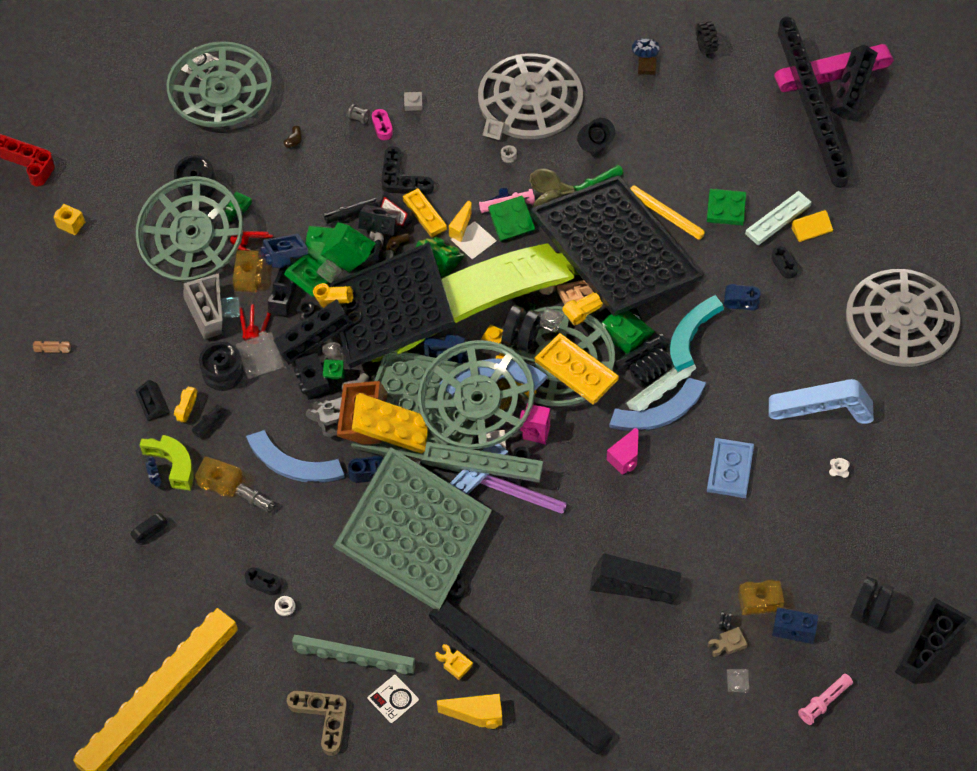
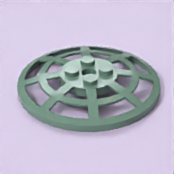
[167,42,272,127]
[136,176,243,282]
[506,306,615,406]
[418,340,535,449]

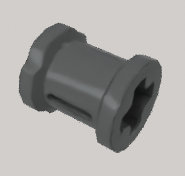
[347,104,370,124]

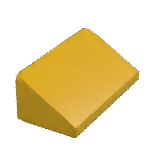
[791,210,833,242]

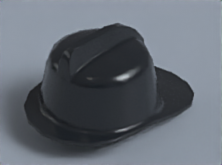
[577,118,615,153]

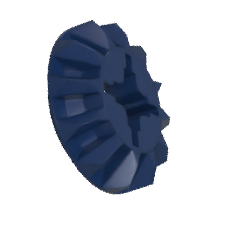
[632,38,660,58]
[145,457,162,487]

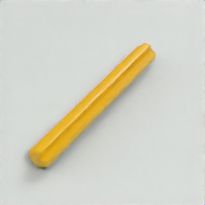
[630,185,705,240]

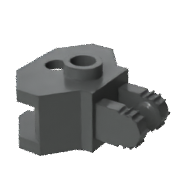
[306,397,342,437]

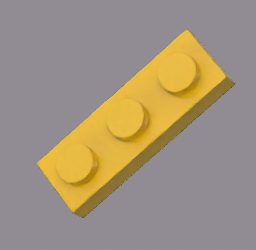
[403,189,447,238]

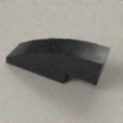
[268,264,297,316]

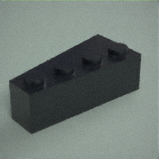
[590,553,681,603]
[894,597,971,683]

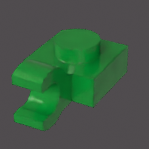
[224,192,252,222]

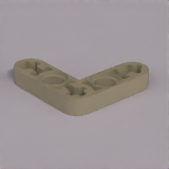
[287,691,347,756]

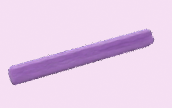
[480,474,567,514]

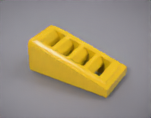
[449,201,472,242]

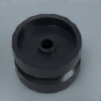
[173,155,216,198]
[501,305,541,353]
[199,341,244,391]
[851,576,895,629]

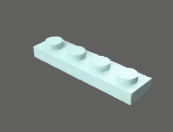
[745,191,811,245]
[627,364,696,411]

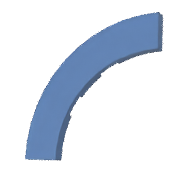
[439,359,547,397]
[609,378,706,431]
[246,430,345,483]

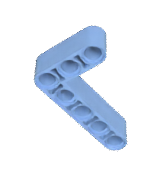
[769,379,874,424]

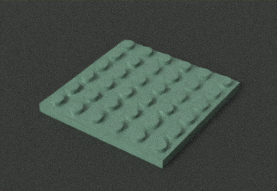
[351,351,483,472]
[333,447,492,609]

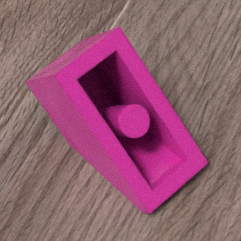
[607,428,638,475]

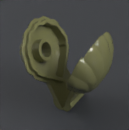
[529,168,575,208]

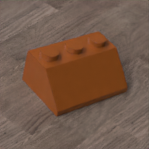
[337,381,387,445]

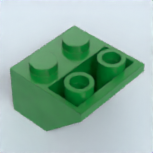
[415,237,464,277]

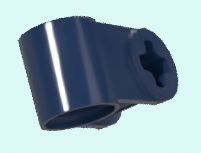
[724,284,761,310]
[348,456,383,483]

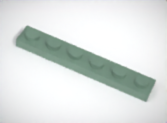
[423,442,543,482]
[292,634,416,674]

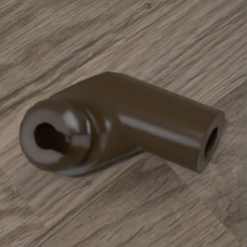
[283,126,302,148]
[386,233,410,253]

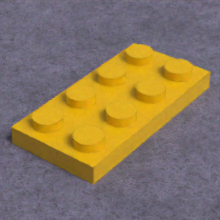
[535,333,619,405]
[352,393,428,454]

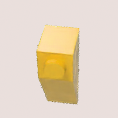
[437,694,502,729]

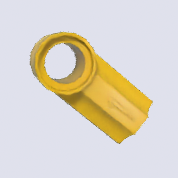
[313,283,353,308]
[562,292,603,325]

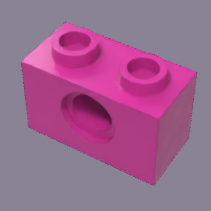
[520,403,550,444]

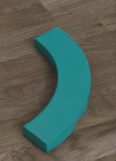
[670,295,724,372]

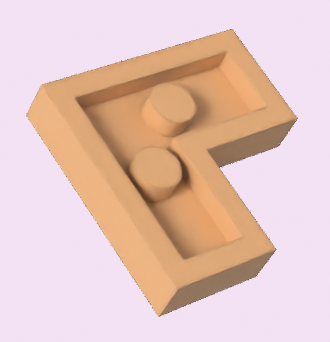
[557,280,593,305]

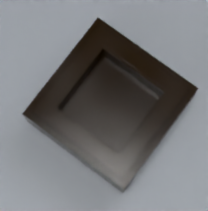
[638,57,656,75]

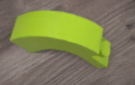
[140,435,194,491]

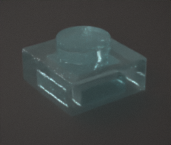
[220,297,241,318]

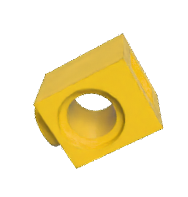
[54,204,85,235]

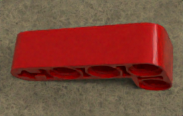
[0,134,55,187]

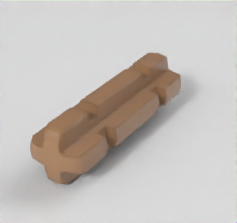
[33,341,71,353]

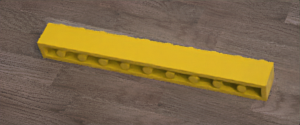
[73,608,238,771]

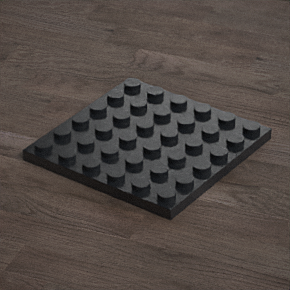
[327,242,456,369]

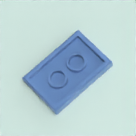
[707,438,754,498]

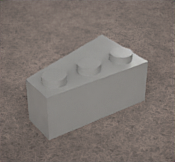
[183,273,222,339]

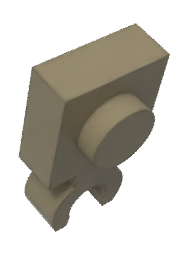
[708,627,747,657]

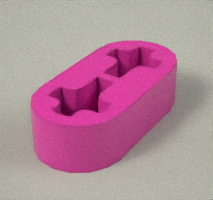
[372,109,393,140]

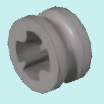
[501,145,517,163]

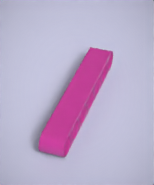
[774,44,894,92]

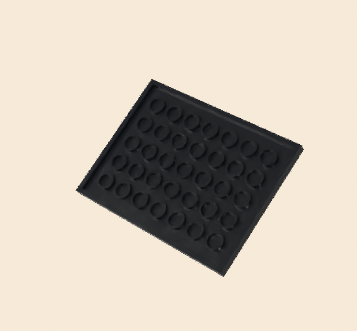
[529,175,704,316]

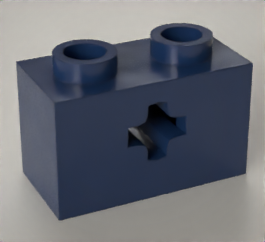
[772,607,818,644]

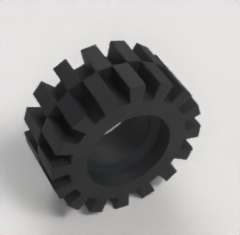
[696,21,719,54]

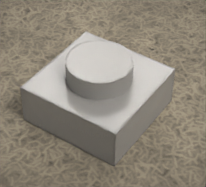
[404,92,422,111]
[483,118,505,140]

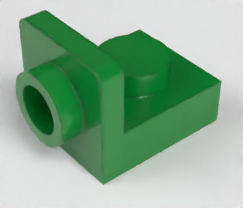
[323,360,345,380]

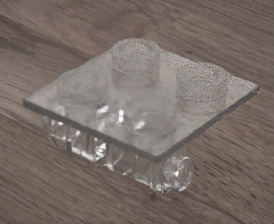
[235,331,284,379]

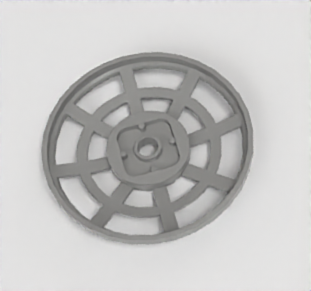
[478,54,583,139]
[846,269,960,367]

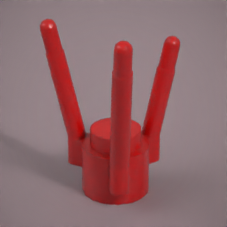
[230,231,273,258]
[239,304,271,344]

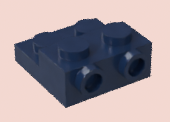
[261,234,308,268]
[424,335,469,364]

